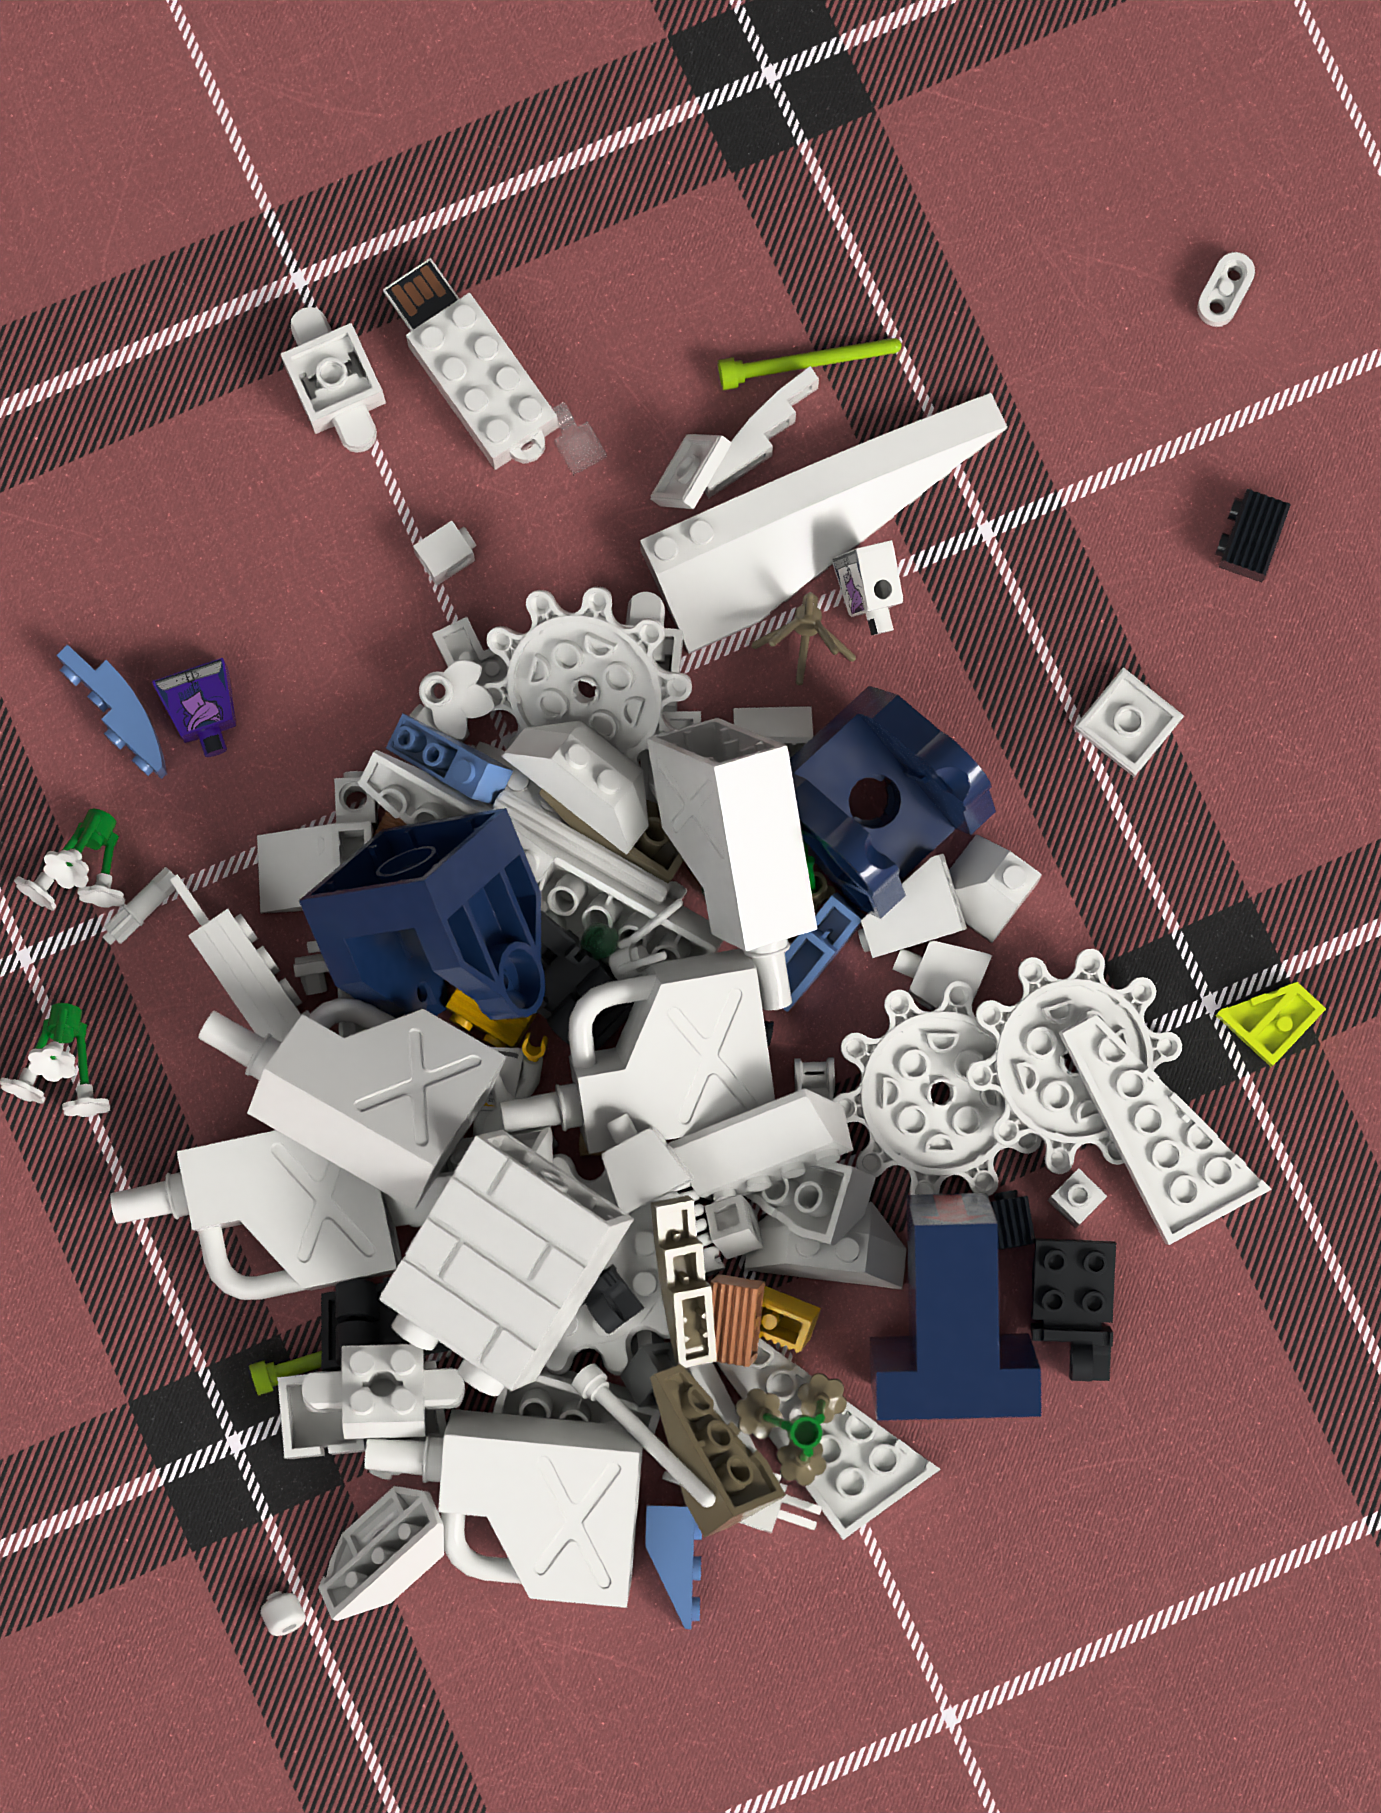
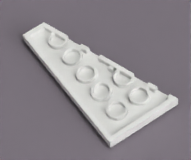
[1059,1015,1272,1245]
[716,1338,940,1540]

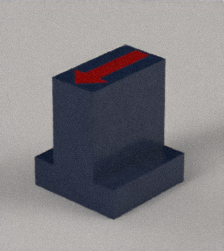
[870,1193,1042,1421]

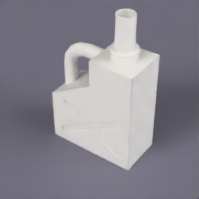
[647,718,817,1010]
[499,949,775,1154]
[198,998,506,1210]
[110,1130,402,1300]
[365,1409,643,1608]

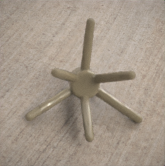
[751,592,856,686]

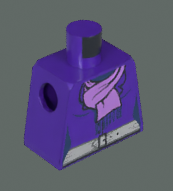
[152,658,237,757]

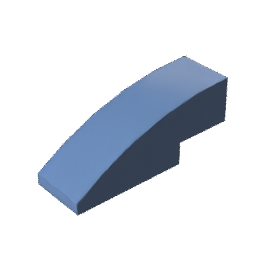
[783,892,866,1012]

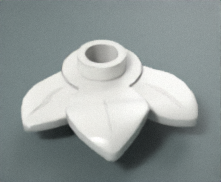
[419,660,495,739]

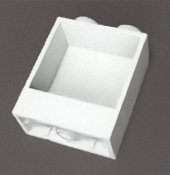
[379,1130,634,1396]

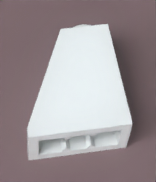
[858,854,967,958]

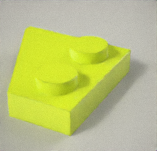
[1215,982,1326,1067]

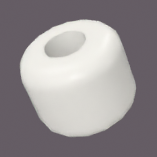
[260,1591,306,1636]

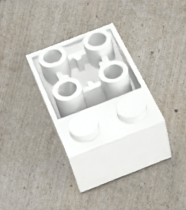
[257,821,375,913]

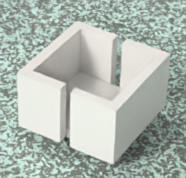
[277,1374,367,1459]

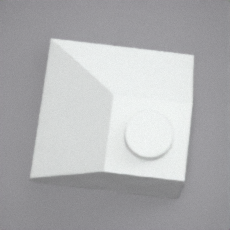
[949,834,1042,943]

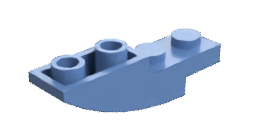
[56,644,167,779]

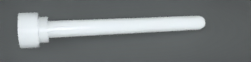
[572,1364,715,1507]

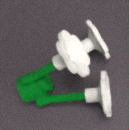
[14,809,125,911]
[0,1003,110,1117]

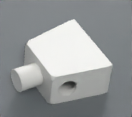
[892,941,992,1011]
[601,1114,694,1215]

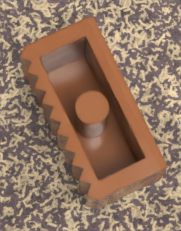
[710,1274,765,1367]

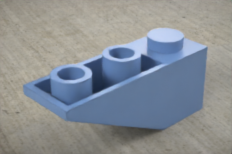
[386,713,514,805]
[645,1506,702,1629]

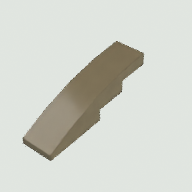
[650,1195,717,1368]

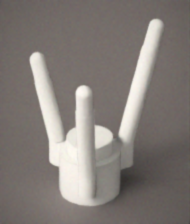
[609,899,683,980]

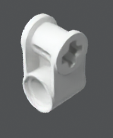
[794,1058,835,1101]

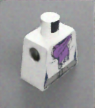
[832,540,903,636]

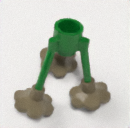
[735,1373,847,1486]

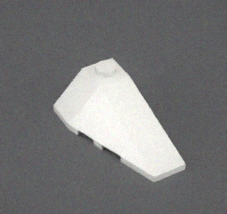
[742,1162,876,1245]

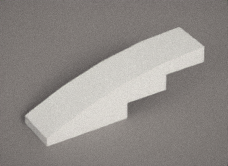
[705,366,819,498]

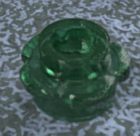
[581,923,619,961]

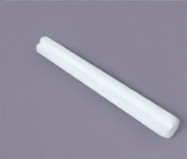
[493,790,670,904]

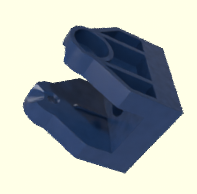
[789,686,996,919]
[299,808,545,1020]

